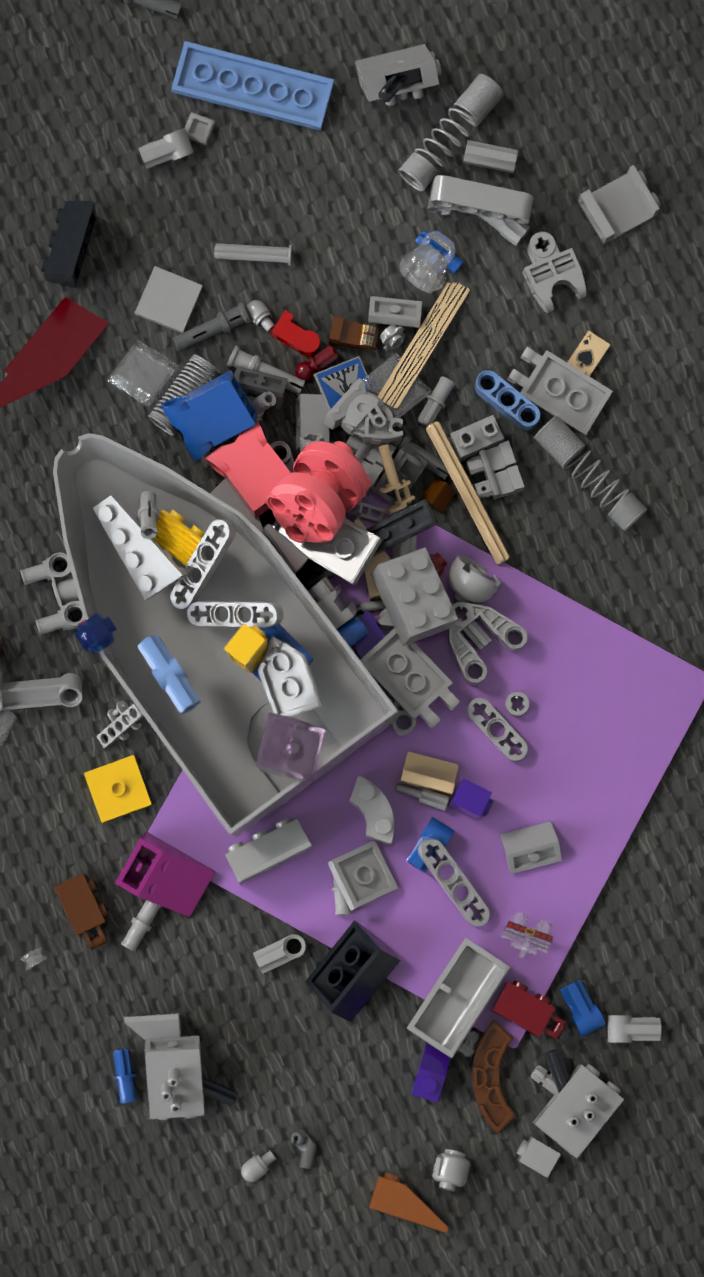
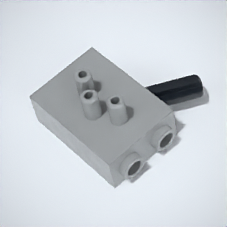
[145,1036,238,1120]
[532,1049,624,1159]

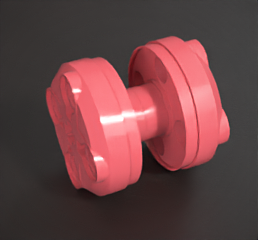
[266,441,372,543]

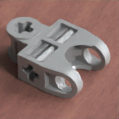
[522,232,586,313]

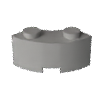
[349,776,394,846]

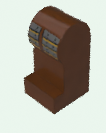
[328,316,380,351]

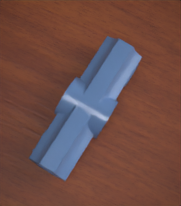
[137,634,201,715]

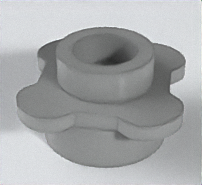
[380,325,405,351]

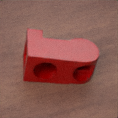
[271,310,320,357]

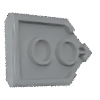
[258,637,324,721]

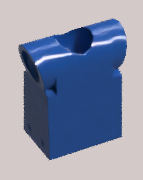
[160,370,257,462]

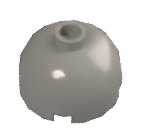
[448,555,502,603]

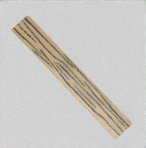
[378,283,470,408]

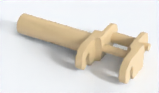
[379,445,415,514]

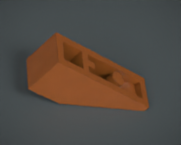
[369,1172,448,1233]

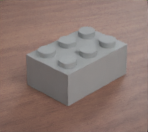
[371,548,458,646]

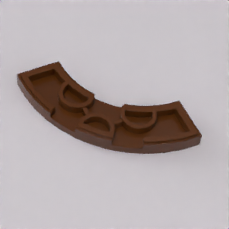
[472,1020,516,1134]

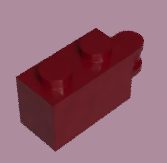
[491,980,568,1040]

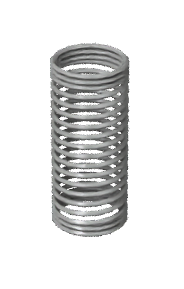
[148,354,220,436]

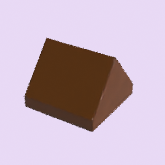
[420,478,456,514]

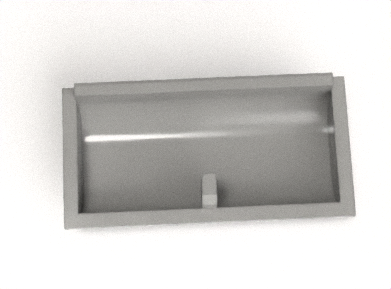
[407,937,510,1058]

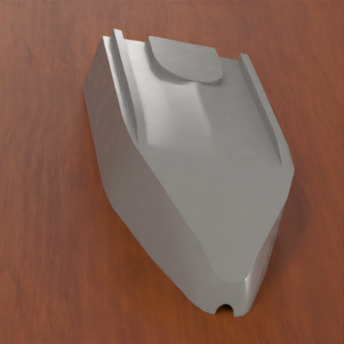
[53,433,398,837]

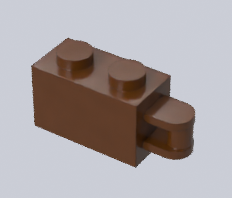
[54,873,109,950]

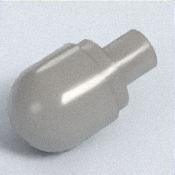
[246,300,275,333]
[241,1151,276,1182]

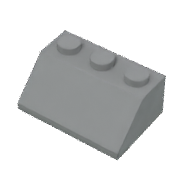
[225,817,312,885]

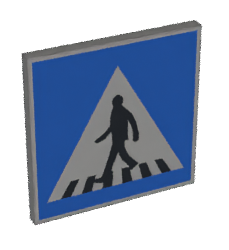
[313,356,376,411]

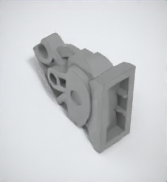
[324,378,403,444]

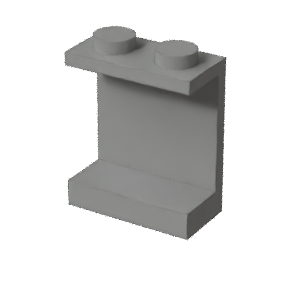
[578,165,660,244]

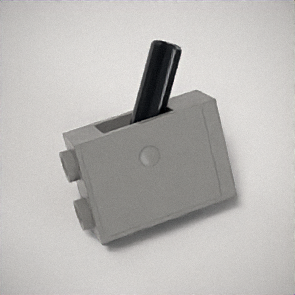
[355,44,441,106]

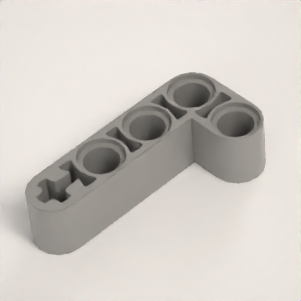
[427,175,534,224]

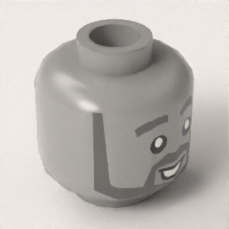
[432,1149,470,1191]

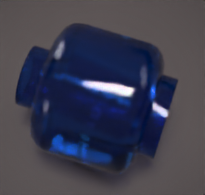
[75,613,117,653]

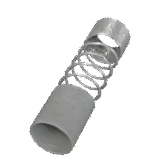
[399,74,504,191]
[534,416,647,531]

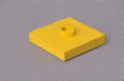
[84,755,152,823]

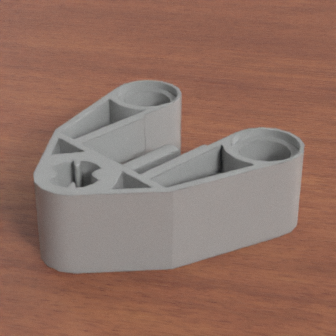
[448,602,527,686]

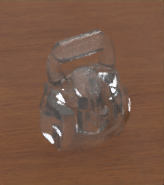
[399,231,455,293]

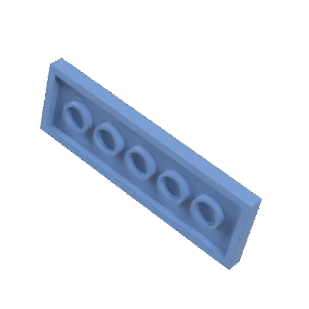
[171,41,334,131]

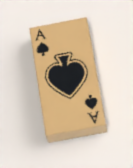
[567,331,610,377]

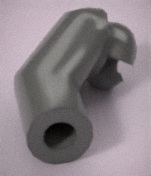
[291,1130,317,1170]

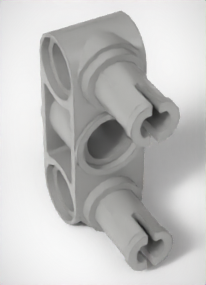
[20,552,85,635]

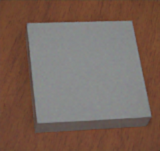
[135,266,203,334]
[328,840,398,911]

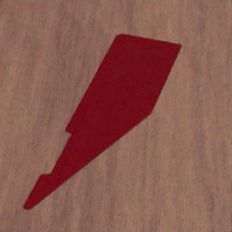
[0,296,109,408]

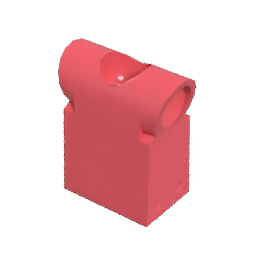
[204,420,291,519]

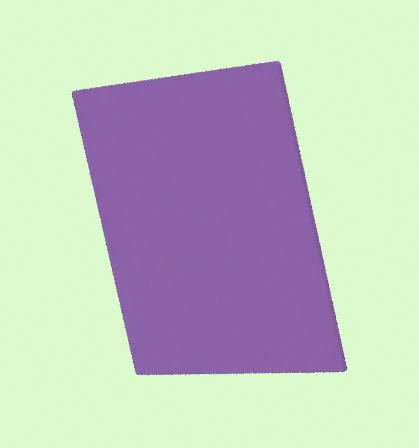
[148,491,704,1048]

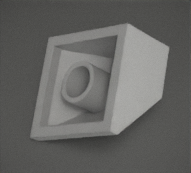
[124,1014,182,1040]

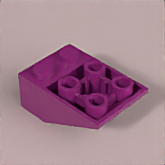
[115,831,216,917]

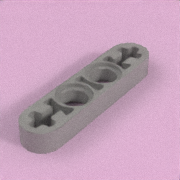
[170,519,236,609]
[187,601,284,627]
[418,838,490,927]

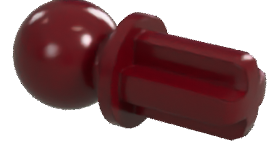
[295,345,339,382]

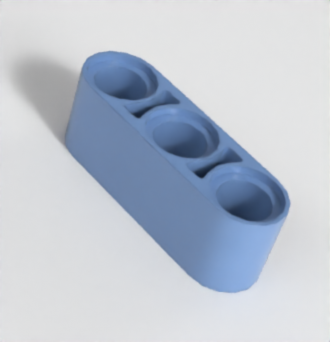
[475,370,540,431]

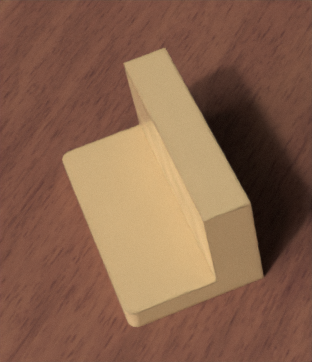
[400,752,459,796]

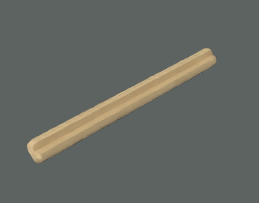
[426,422,510,564]

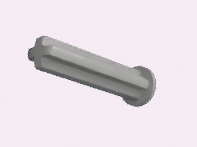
[214,243,292,266]

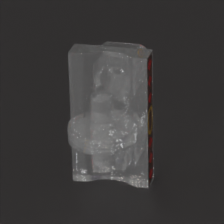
[501,911,554,959]

